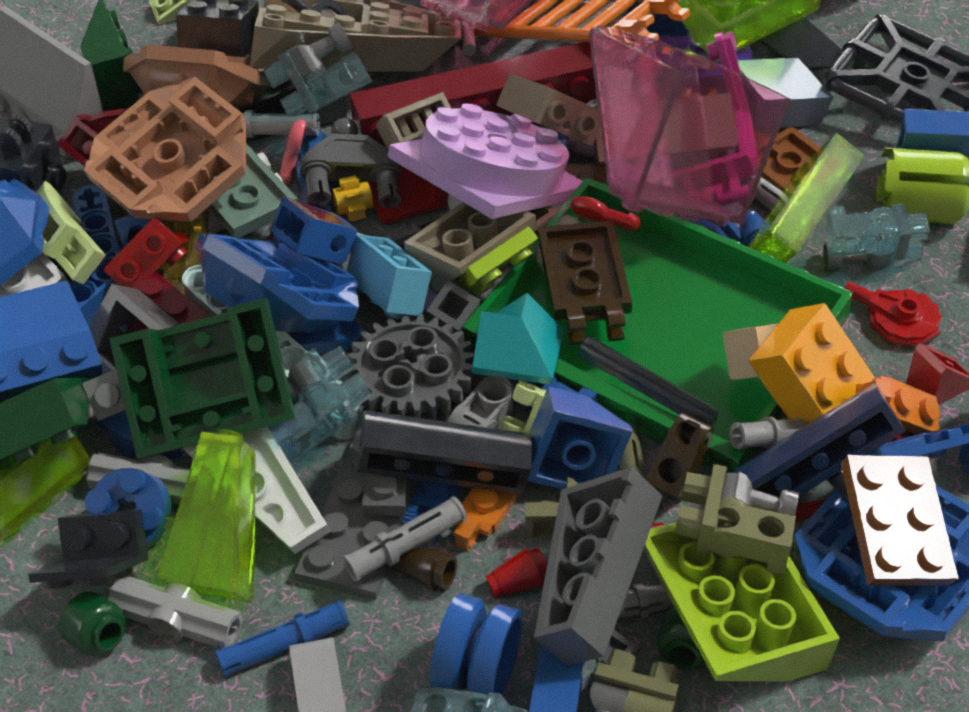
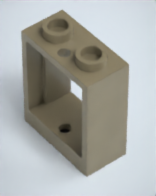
[496,73,606,146]

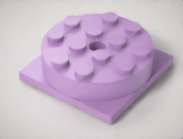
[387,104,583,219]

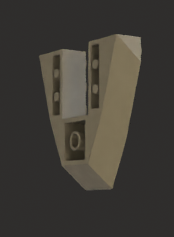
[250,0,462,72]

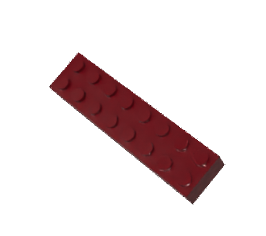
[350,41,628,148]

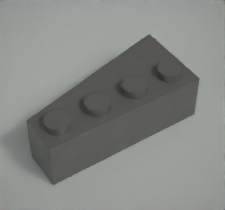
[534,467,662,666]

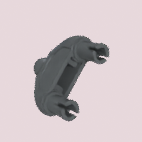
[299,117,402,209]

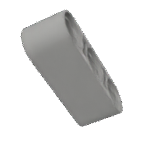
[289,637,346,712]

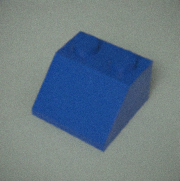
[528,386,633,489]

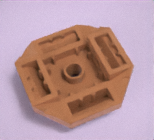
[123,44,276,110]
[84,77,246,223]

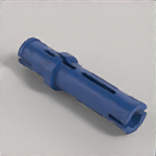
[215,600,350,678]

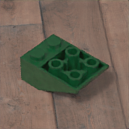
[80,0,143,112]

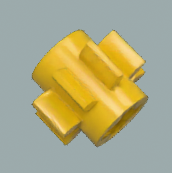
[332,175,373,222]

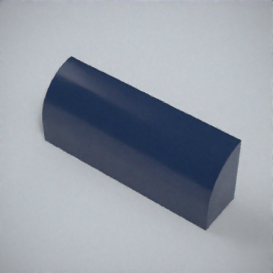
[730,383,905,497]

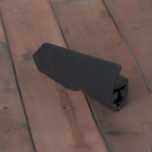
[698,0,842,70]

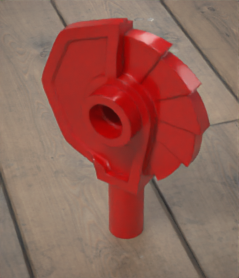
[844,281,942,346]

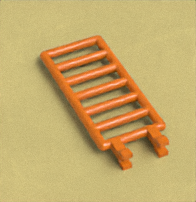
[472,0,691,46]

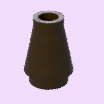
[391,548,457,591]

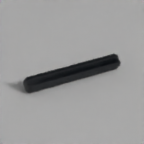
[579,337,718,426]

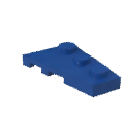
[866,424,969,459]

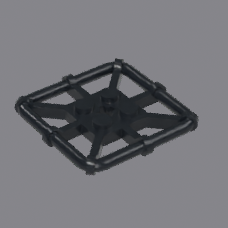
[823,14,969,125]

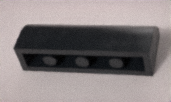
[357,410,532,494]

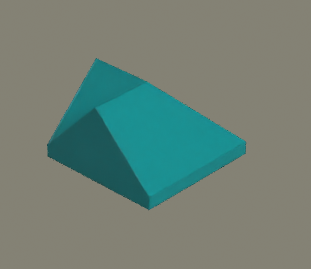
[472,293,564,385]

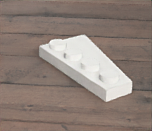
[183,427,331,554]

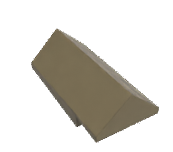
[404,202,559,292]

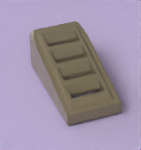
[376,92,452,151]

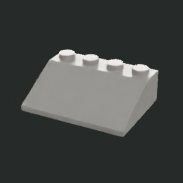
[0,6,103,161]

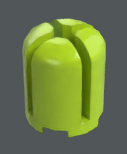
[876,147,969,225]

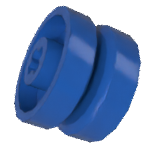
[429,593,523,708]

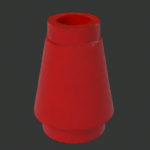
[485,547,547,599]

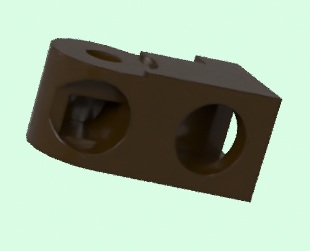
[646,413,714,498]

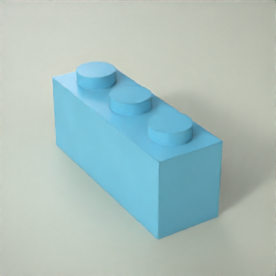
[347,234,432,319]

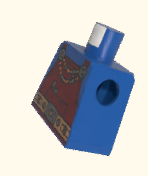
[270,196,363,264]

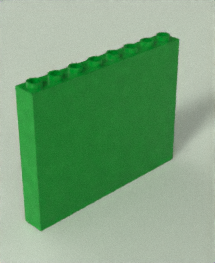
[463,177,853,473]

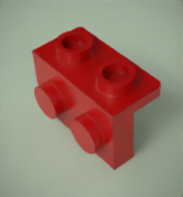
[104,218,190,288]

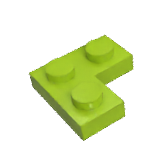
[456,226,538,297]

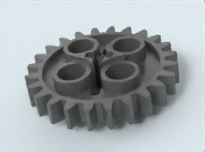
[346,314,475,419]

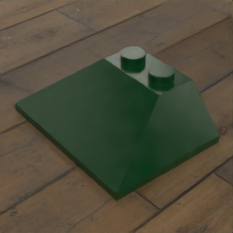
[109,298,296,459]

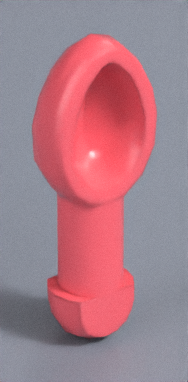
[279,119,306,186]

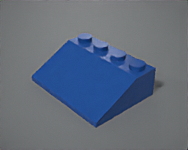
[0,281,102,403]

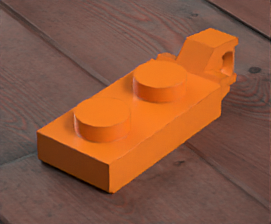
[856,376,940,435]
[453,481,528,552]

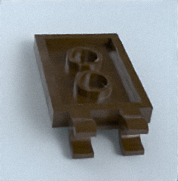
[538,221,632,345]

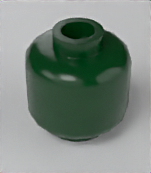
[58,591,126,657]
[657,606,706,670]

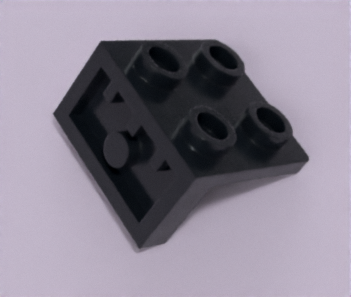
[28,509,149,589]

